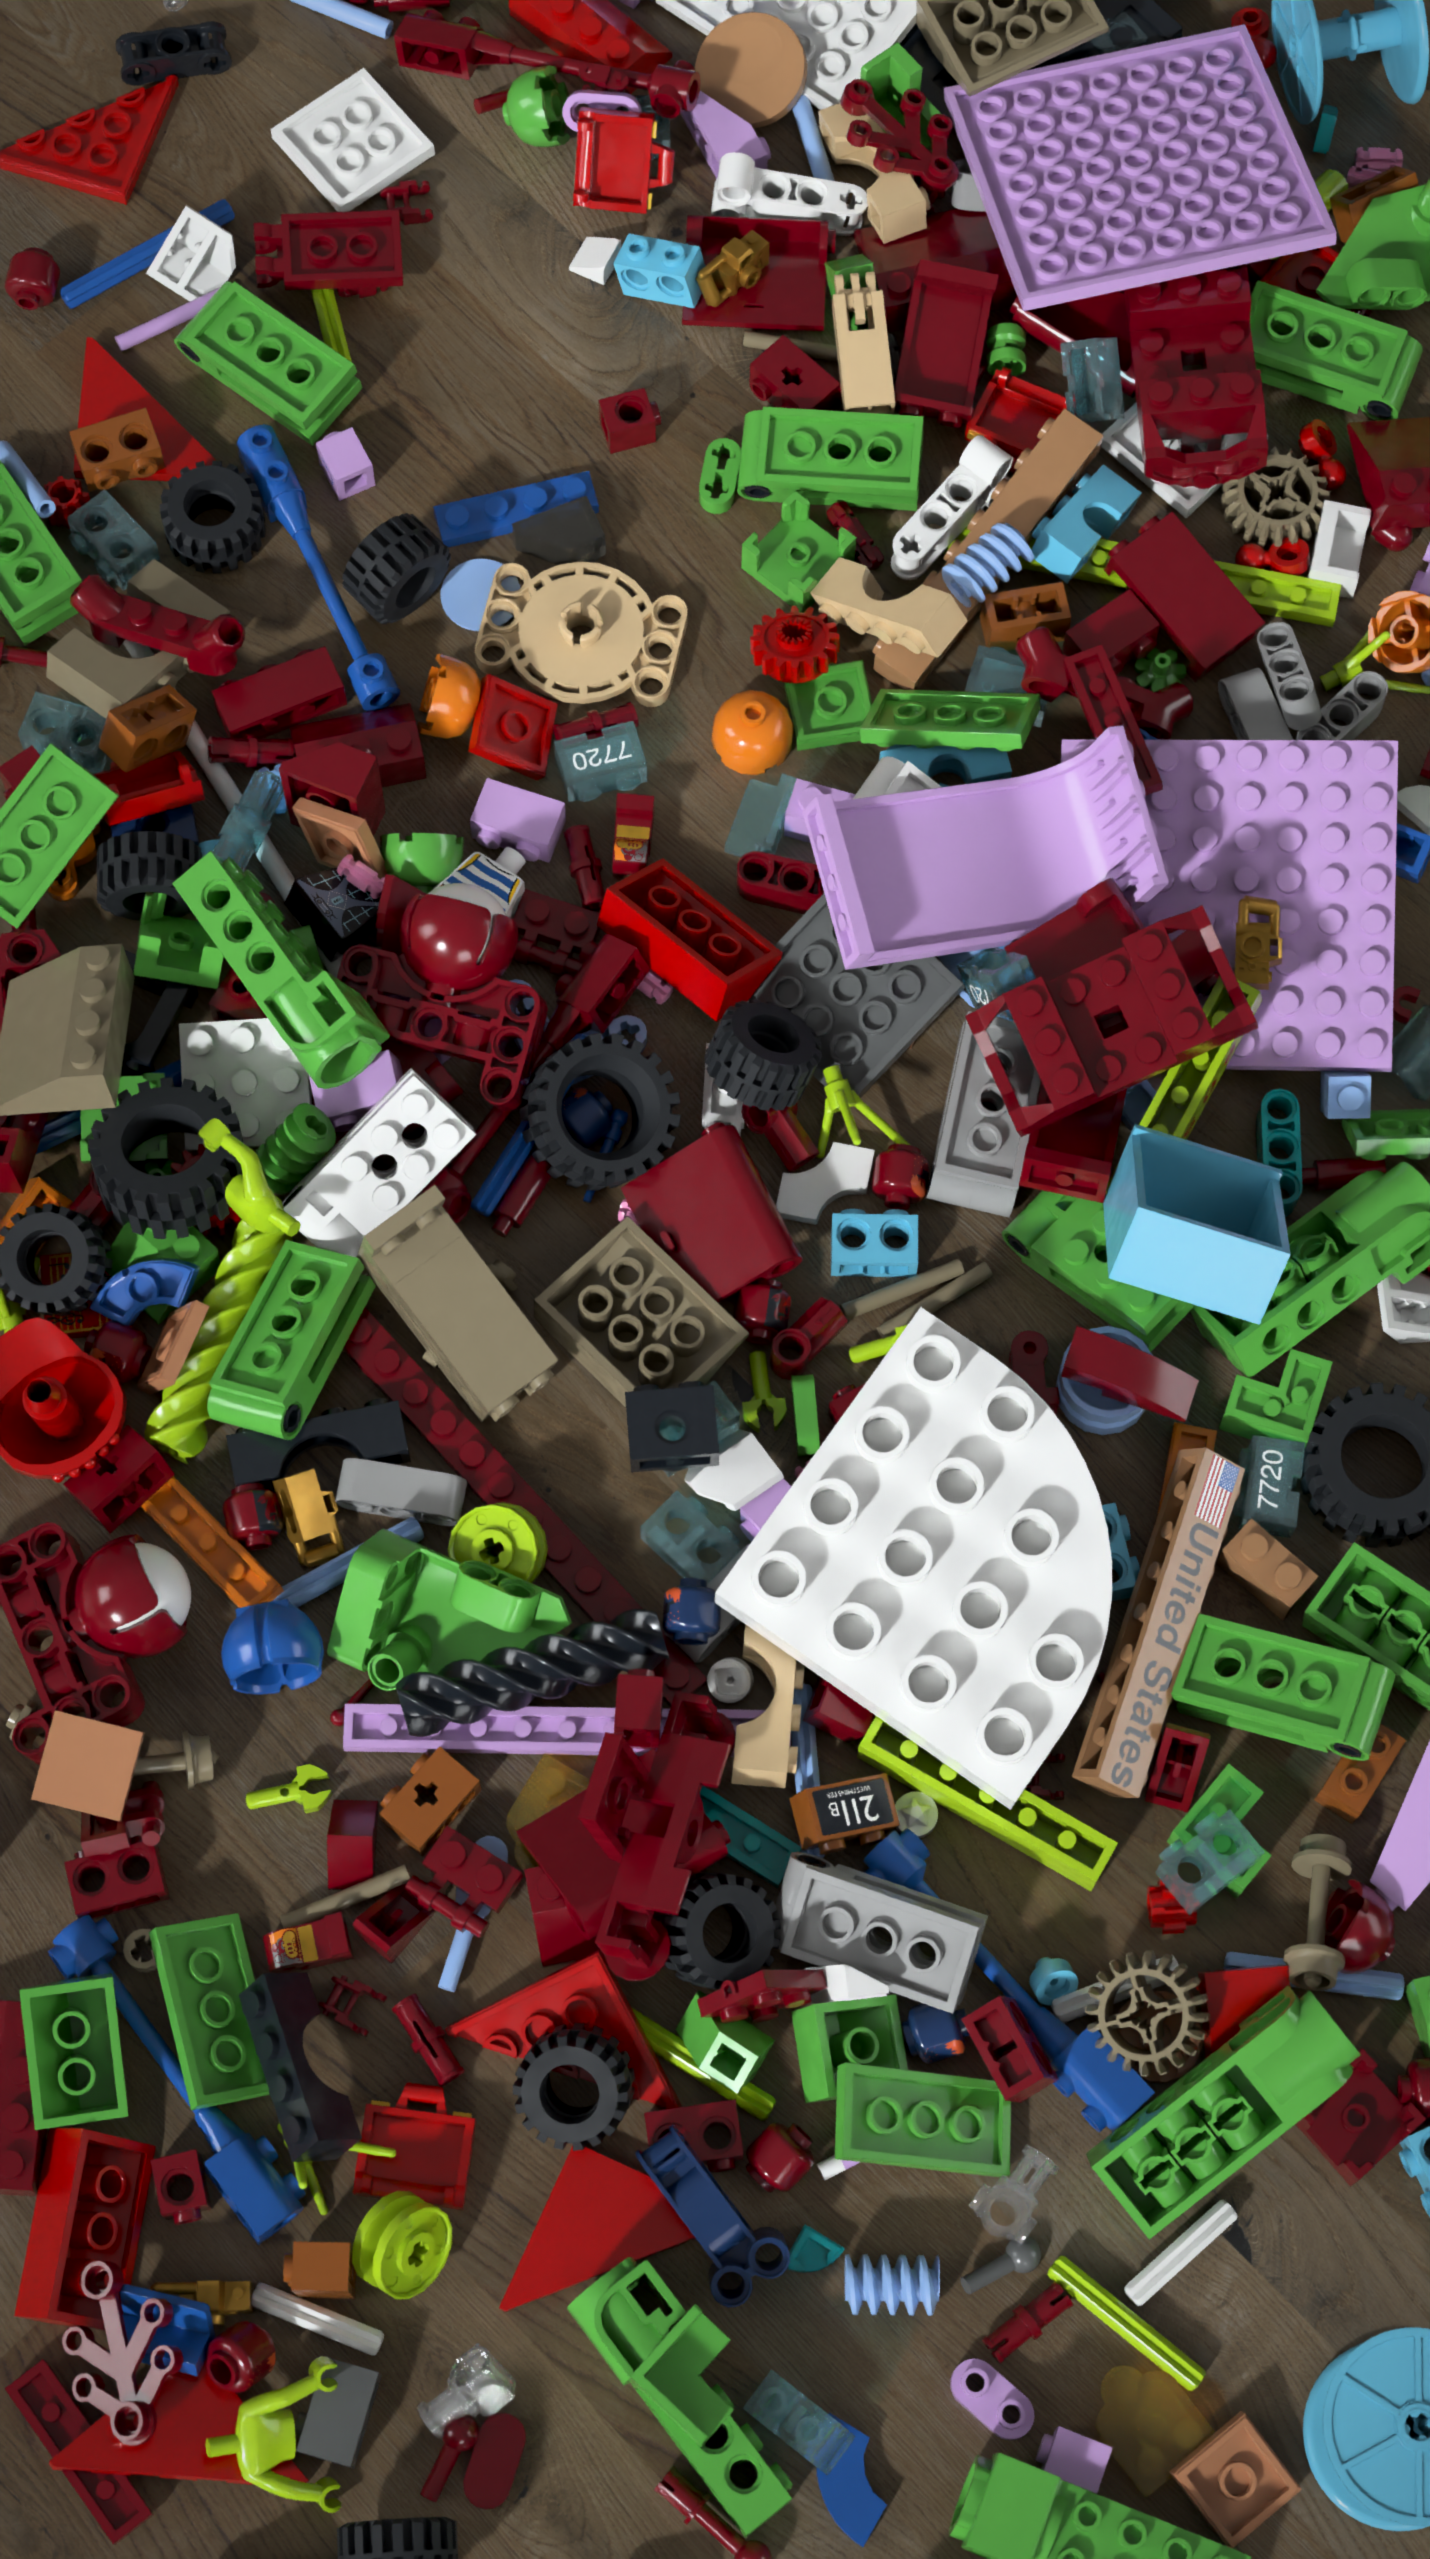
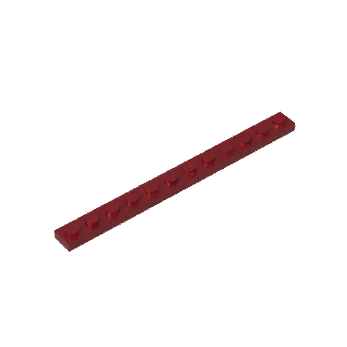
[343,1308,707,1707]

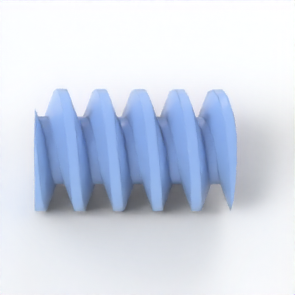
[941,523,1034,607]
[844,2254,940,2316]

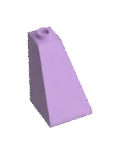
[1370,1741,1430,1911]

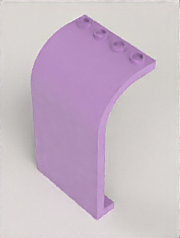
[802,725,1169,970]

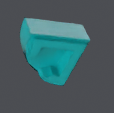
[1313,104,1339,154]
[787,2224,845,2273]

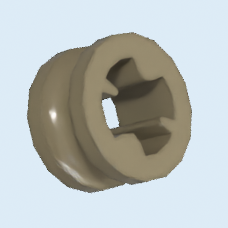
[123,1929,157,1973]

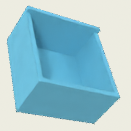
[1103,1124,1291,1325]

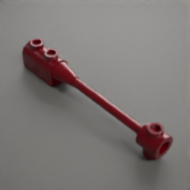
[394,10,700,119]
[411,934,650,1223]

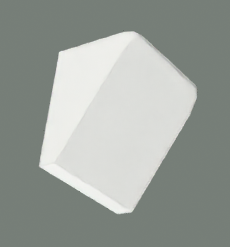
[569,237,621,285]

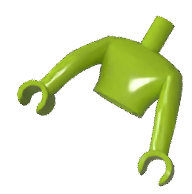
[198,1118,301,1237]
[205,2356,342,2513]

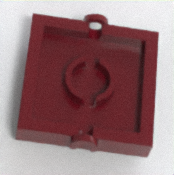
[697,1970,828,2023]

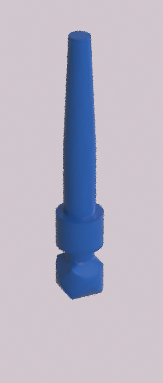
[583,1109,628,1203]

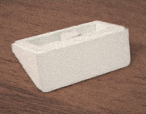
[805,1964,889,2004]

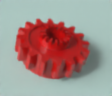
[750,606,840,683]

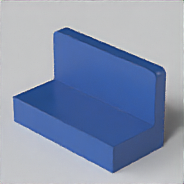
[119,2284,216,2376]

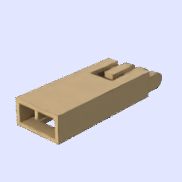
[832,271,895,414]

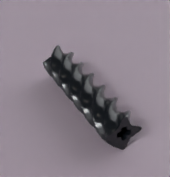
[395,1609,669,1737]

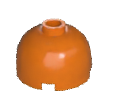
[1368,591,1430,674]
[417,654,481,738]
[712,690,793,775]

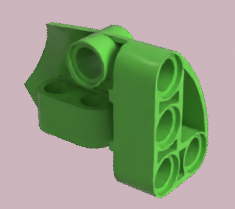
[1315,178,1430,310]
[327,1528,572,1691]

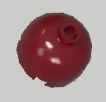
[1325,1879,1395,1974]

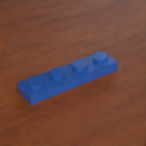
[433,471,599,548]

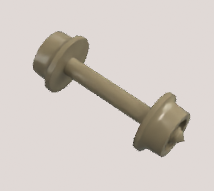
[133,1730,220,1791]
[1283,1834,1352,1991]

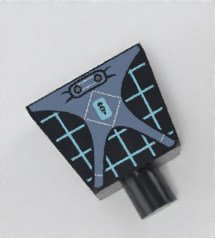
[284,867,381,962]

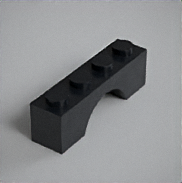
[226,1398,411,1490]
[239,1972,362,2162]

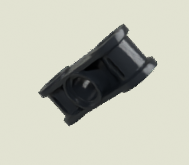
[115,21,232,86]

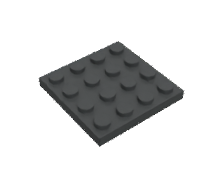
[747,893,966,1109]

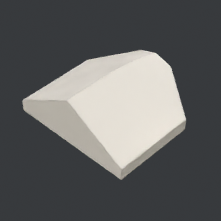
[146,205,236,301]
[1377,1272,1430,1344]
[684,1429,784,1511]

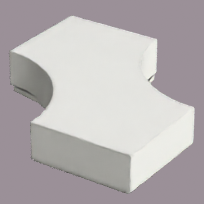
[776,1142,875,1225]

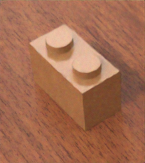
[1216,1518,1319,1621]

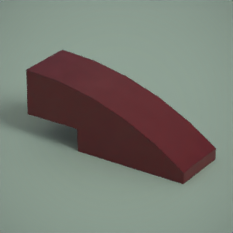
[1061,1326,1199,1422]

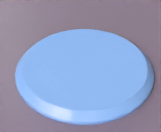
[441,559,520,631]

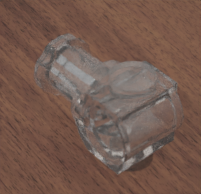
[968,2145,1060,2245]
[417,2343,516,2439]

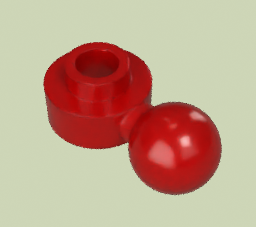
[1231,7,1277,69]
[1298,419,1346,491]
[1235,537,1310,576]

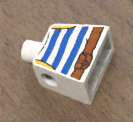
[433,847,526,919]

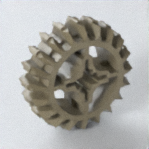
[1221,446,1330,548]
[1085,1950,1210,2077]

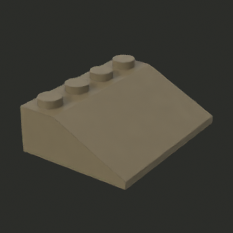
[916,0,1109,97]
[0,943,135,1116]
[534,1216,749,1407]

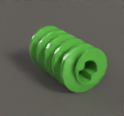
[256,1103,336,1195]

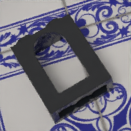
[121,950,198,1076]

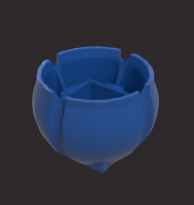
[221,1598,324,1694]

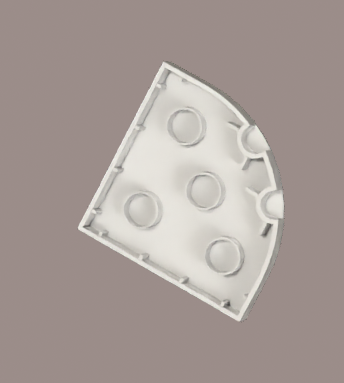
[715,1307,1112,1810]

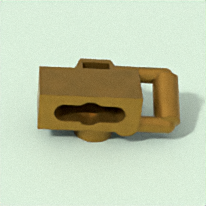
[696,230,769,307]
[1235,895,1282,990]
[272,1469,345,1568]
[149,2280,254,2326]

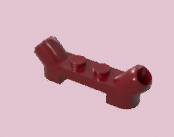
[70,574,245,676]
[1015,626,1194,740]

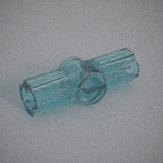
[212,771,284,872]

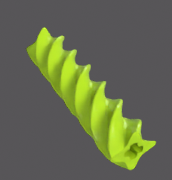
[144,1220,293,1464]

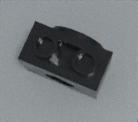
[625,1381,719,1473]

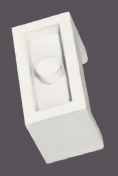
[1307,500,1372,599]

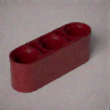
[737,851,824,914]

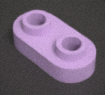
[562,90,642,132]
[950,2359,1034,2440]

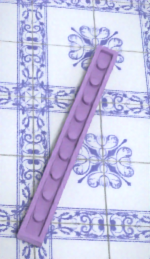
[343,1704,791,1757]

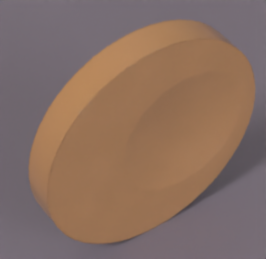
[695,12,808,128]

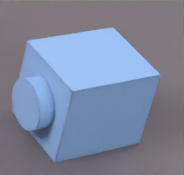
[1320,1071,1371,1119]

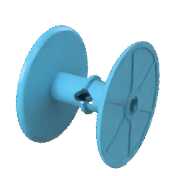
[1271,0,1429,125]
[1303,2327,1430,2531]

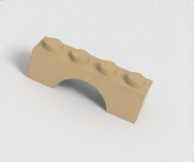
[819,103,930,244]
[810,557,968,657]
[731,1624,805,1788]

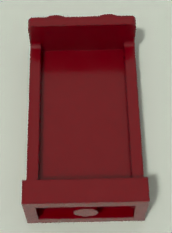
[894,259,999,428]
[1104,511,1266,683]
[1019,1082,1127,1203]

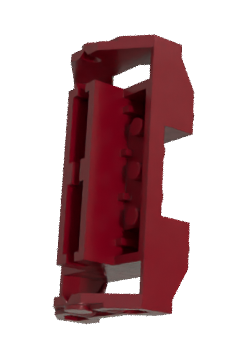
[1123,264,1268,489]
[965,905,1259,1137]

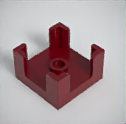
[1295,2048,1426,2187]

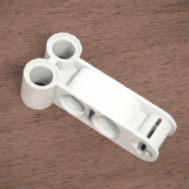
[711,152,868,236]
[891,434,1013,580]

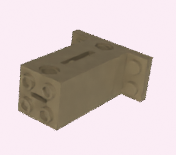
[357,1185,558,1422]

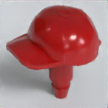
[0,1317,127,1483]

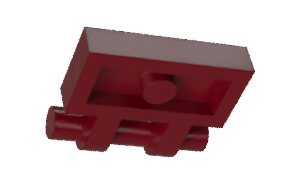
[513,889,600,977]
[81,1781,165,1857]
[405,1826,524,1938]

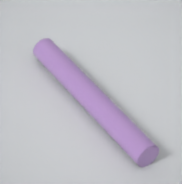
[115,288,219,351]

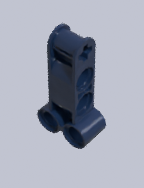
[635,2124,790,2308]

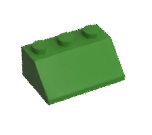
[19,1973,129,2130]

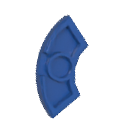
[89,1258,200,1326]
[816,2413,887,2548]

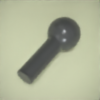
[960,2235,1042,2295]

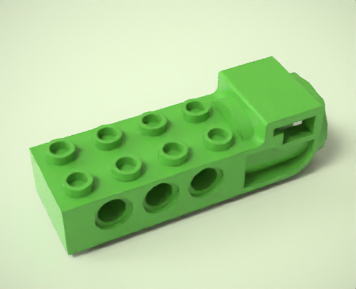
[172,851,390,1089]
[1190,1162,1430,1378]
[1302,1542,1430,1711]
[1086,1986,1361,2240]
[567,2257,793,2538]
[949,2452,1252,2559]

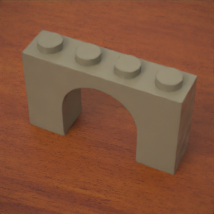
[46,559,230,718]

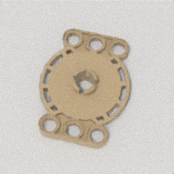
[475,562,687,707]

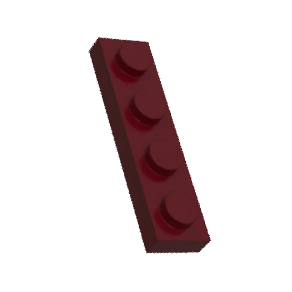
[1063,644,1163,796]
[5,2359,154,2545]

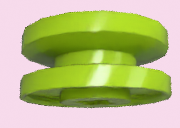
[448,1502,548,1583]
[352,2191,452,2299]

